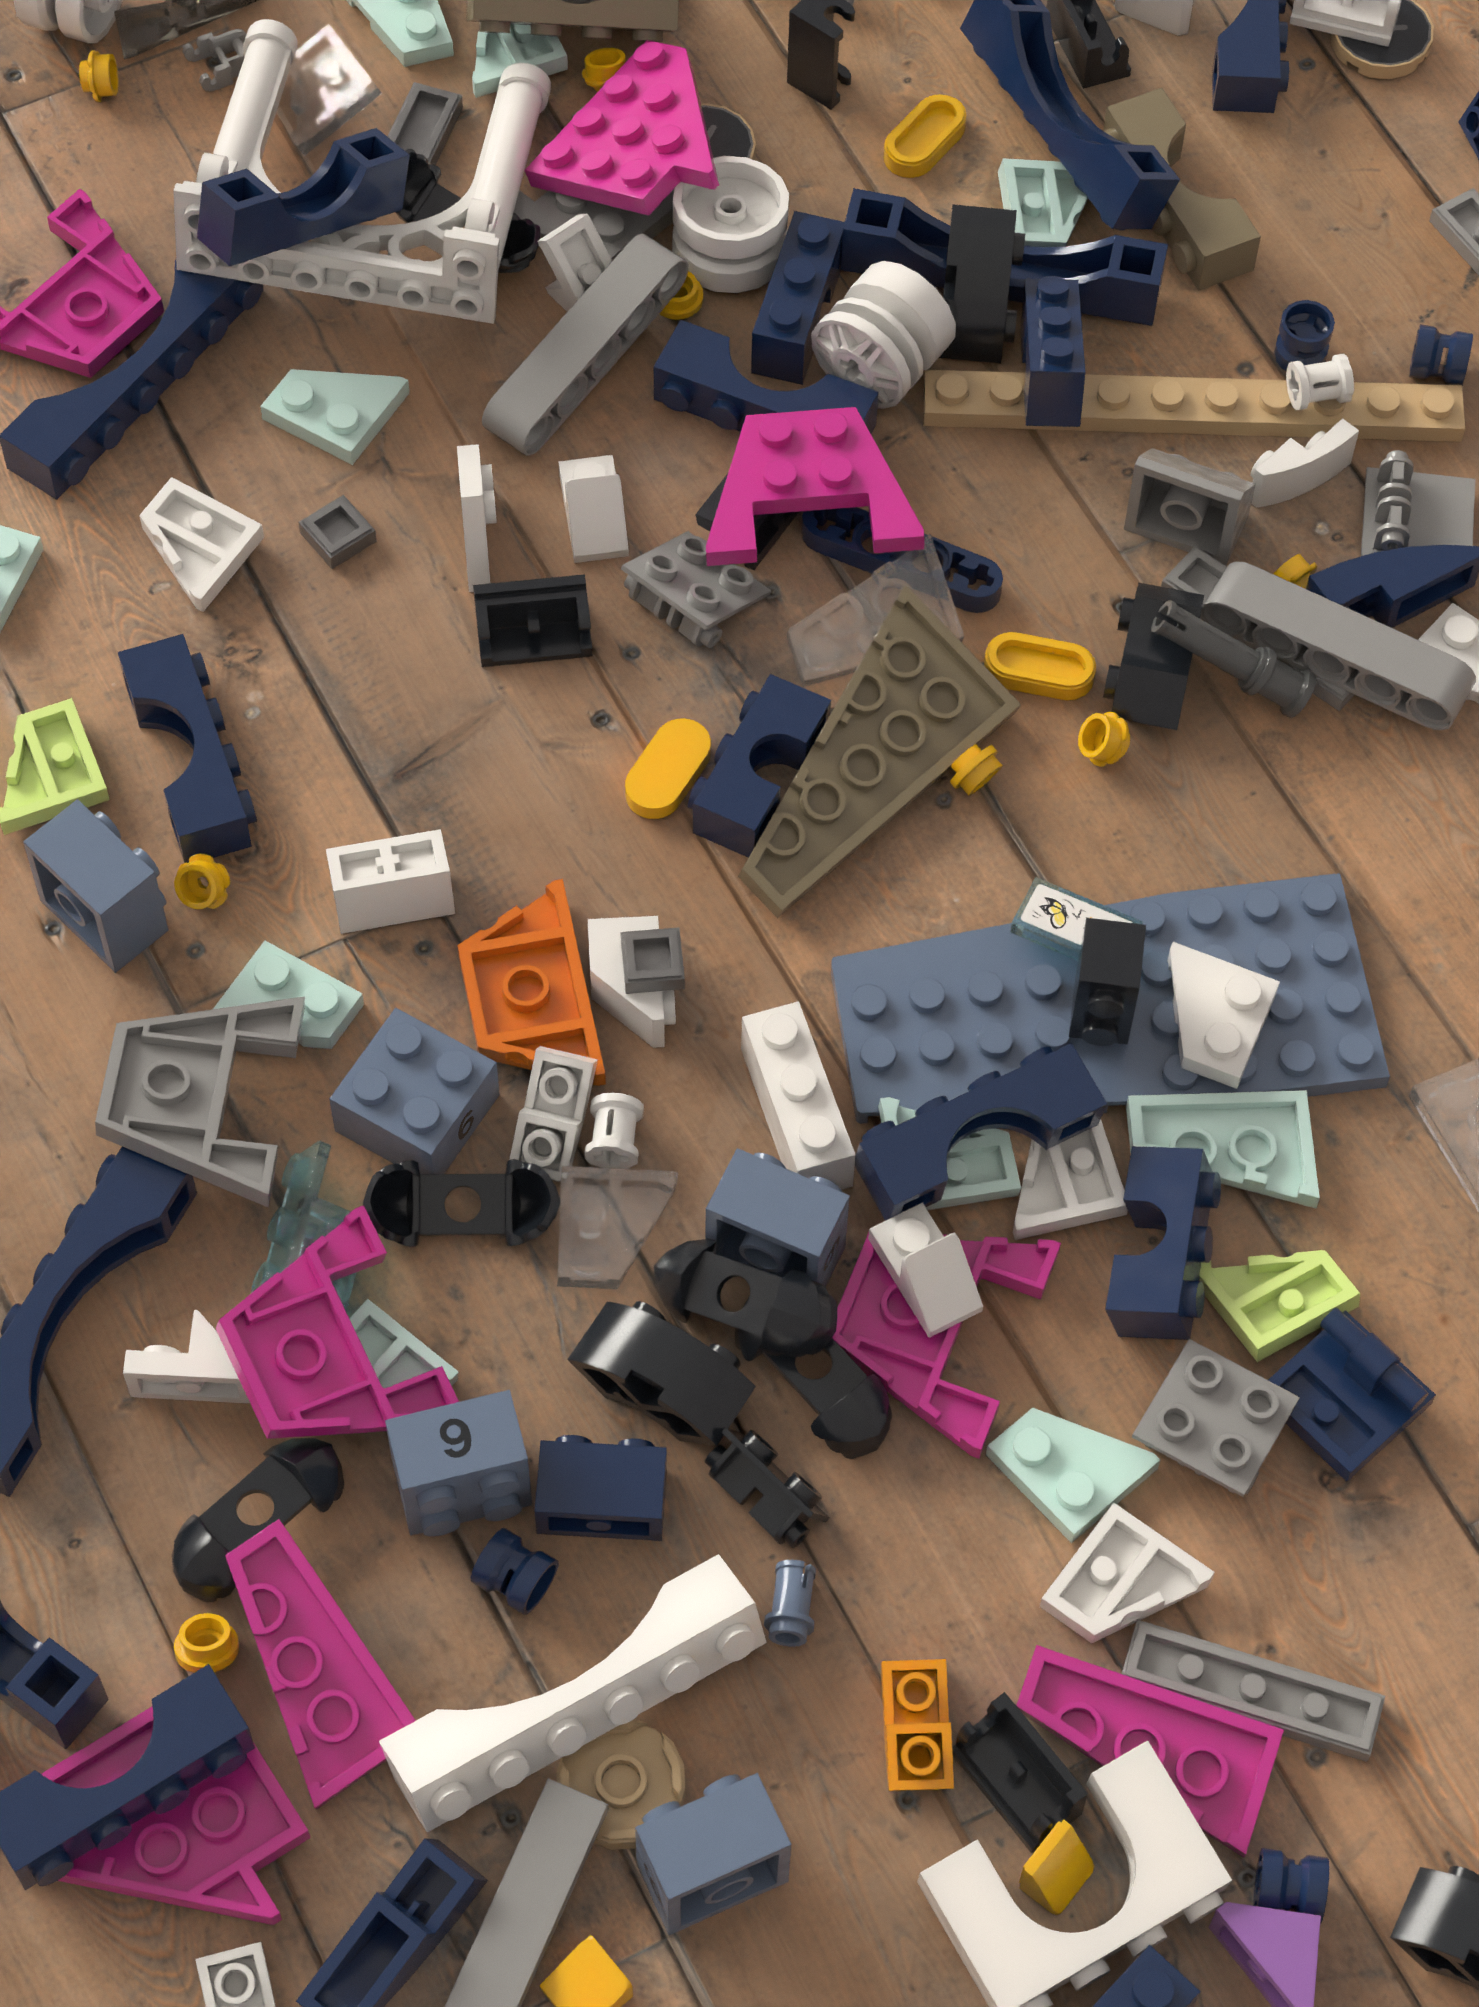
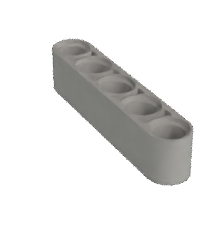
[482,234,689,456]
[1202,562,1476,730]

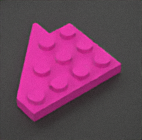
[524,40,719,216]
[42,1707,310,1925]

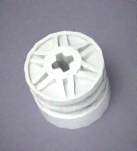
[811,261,956,409]

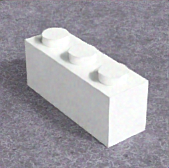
[741,1001,856,1190]

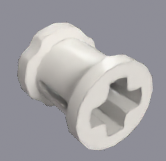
[1286,354,1354,410]
[585,1093,644,1171]

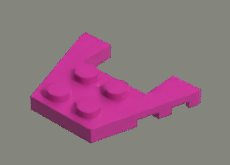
[0,189,164,378]
[706,407,925,566]
[216,1205,459,1439]
[832,1233,1061,1459]

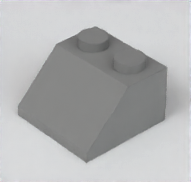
[1124,448,1255,566]

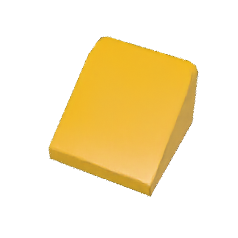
[1019,1820,1094,1915]
[539,1935,633,2007]

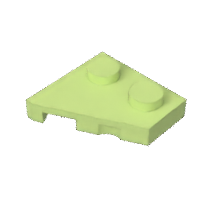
[0,698,110,835]
[1199,1250,1360,1362]

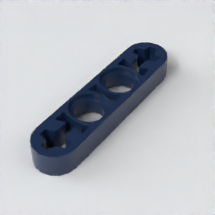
[801,507,1003,613]

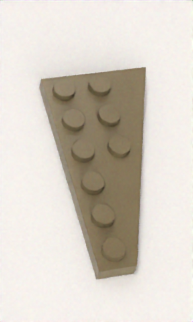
[738,584,1021,919]

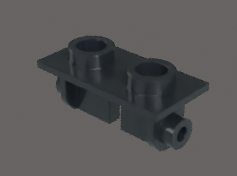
[705,1428,830,1548]

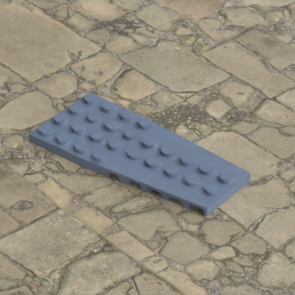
[831,873,1390,1124]

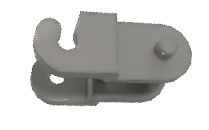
[182,29,246,92]

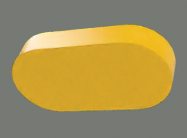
[883,94,967,178]
[984,632,1096,700]
[625,718,711,819]

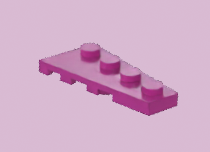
[225,1519,416,1810]
[1016,1645,1284,1858]

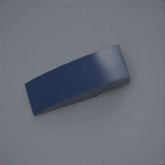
[1306,545,1479,628]
[296,1838,488,2007]

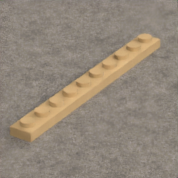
[923,370,1465,442]

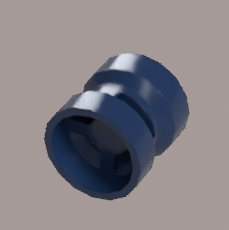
[1274,300,1335,371]
[1409,324,1473,386]
[470,1528,559,1615]
[1253,1848,1329,1924]

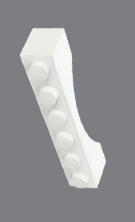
[379,1554,767,1832]

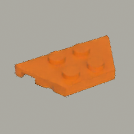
[457,879,606,1086]

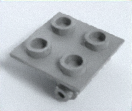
[1361,450,1476,556]
[621,531,771,648]
[1132,1339,1300,1497]

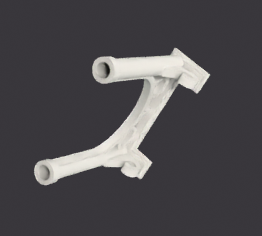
[173,19,551,324]

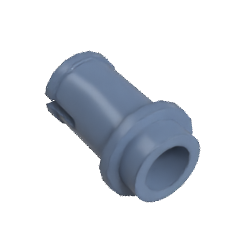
[764,1559,816,1647]

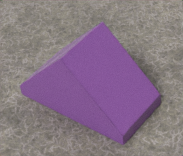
[1208,1902,1321,2007]

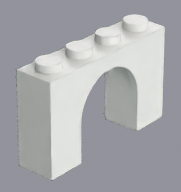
[917,1741,1232,2007]

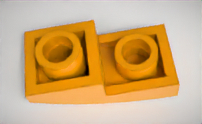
[881,1659,954,1791]

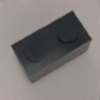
[1069,917,1146,1046]

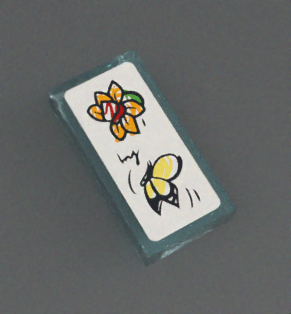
[1010,877,1143,961]

